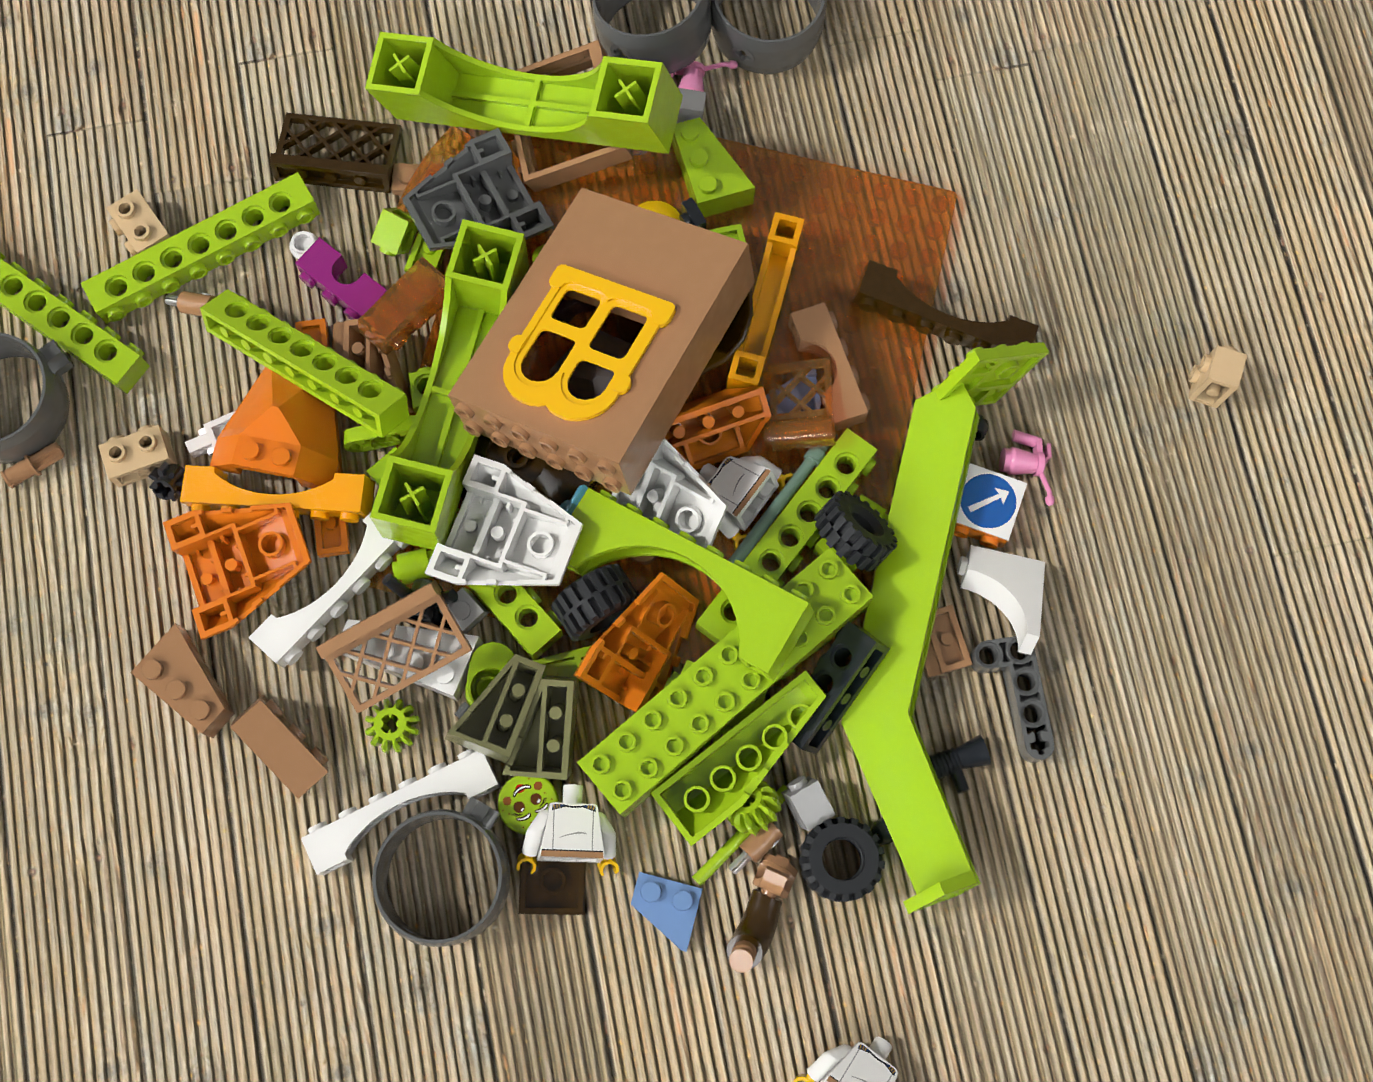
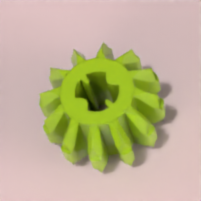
[365,698,420,753]
[727,780,782,836]

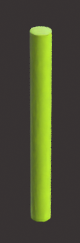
[692,784,788,886]

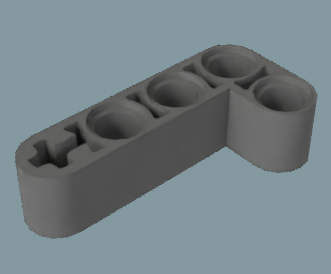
[970,636,1054,763]

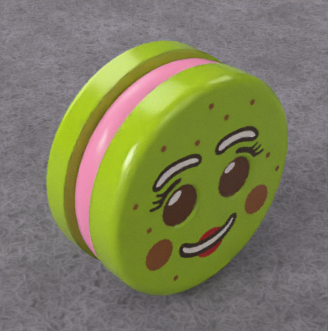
[498,776,560,835]

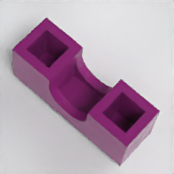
[295,237,392,320]

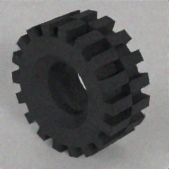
[814,490,898,572]

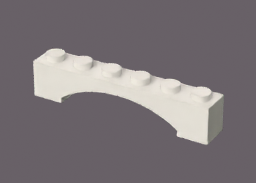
[248,512,409,668]
[301,749,501,876]

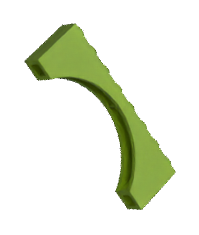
[567,488,814,681]

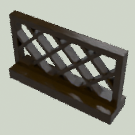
[269,112,403,193]

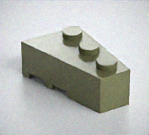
[445,654,546,763]
[502,675,579,780]

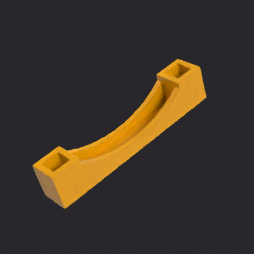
[727,212,805,389]
[180,465,375,523]

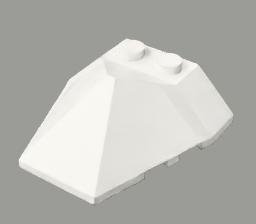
[612,438,729,549]
[425,454,583,586]

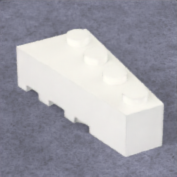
[343,619,483,701]

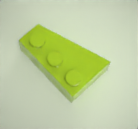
[672,117,755,217]

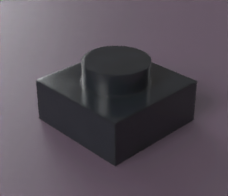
[679,197,707,229]

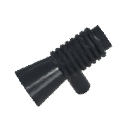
[929,734,991,794]

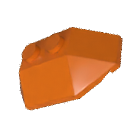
[665,386,772,470]

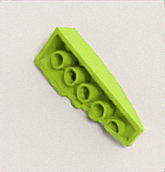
[650,670,826,846]

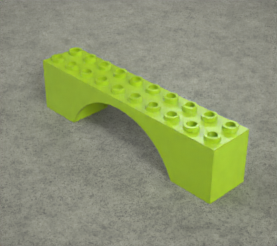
[365,32,683,154]
[370,219,529,550]
[577,547,874,817]

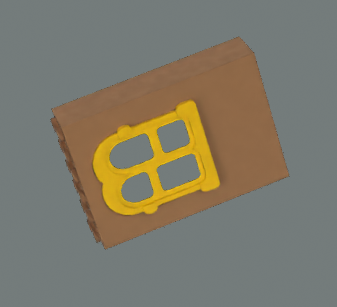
[448,188,755,495]

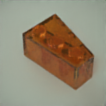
[358,257,445,356]

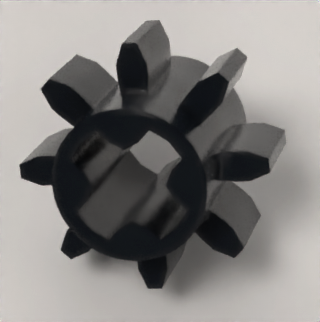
[148,461,185,502]

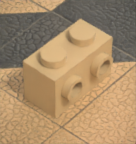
[106,189,171,256]
[1188,345,1247,408]
[98,425,177,488]

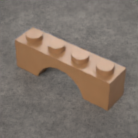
[788,302,870,432]

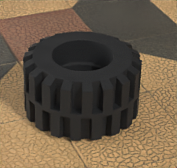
[551,564,639,641]
[799,817,885,902]

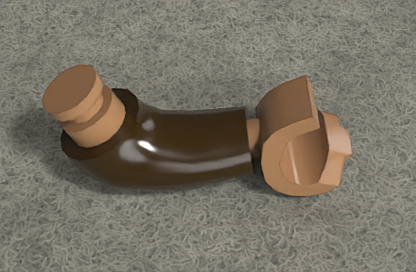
[727,854,798,973]

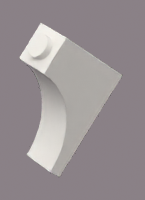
[957,545,1045,655]

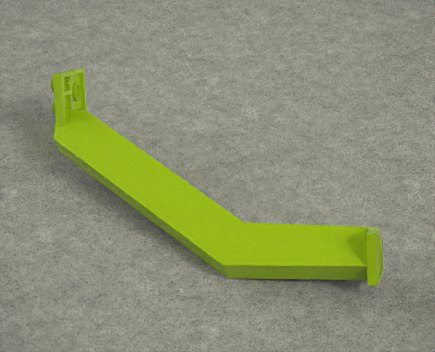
[841,341,1049,914]

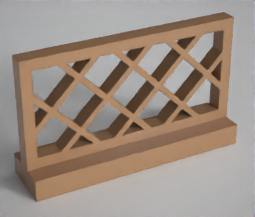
[316,580,472,714]

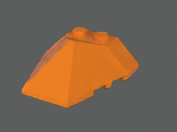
[210,367,340,488]
[163,503,312,640]
[574,572,700,713]

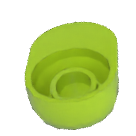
[465,642,514,706]

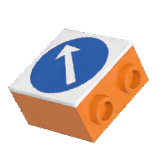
[954,463,1027,549]

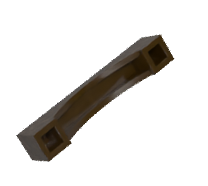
[852,260,1039,350]

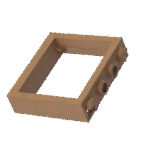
[511,40,634,193]

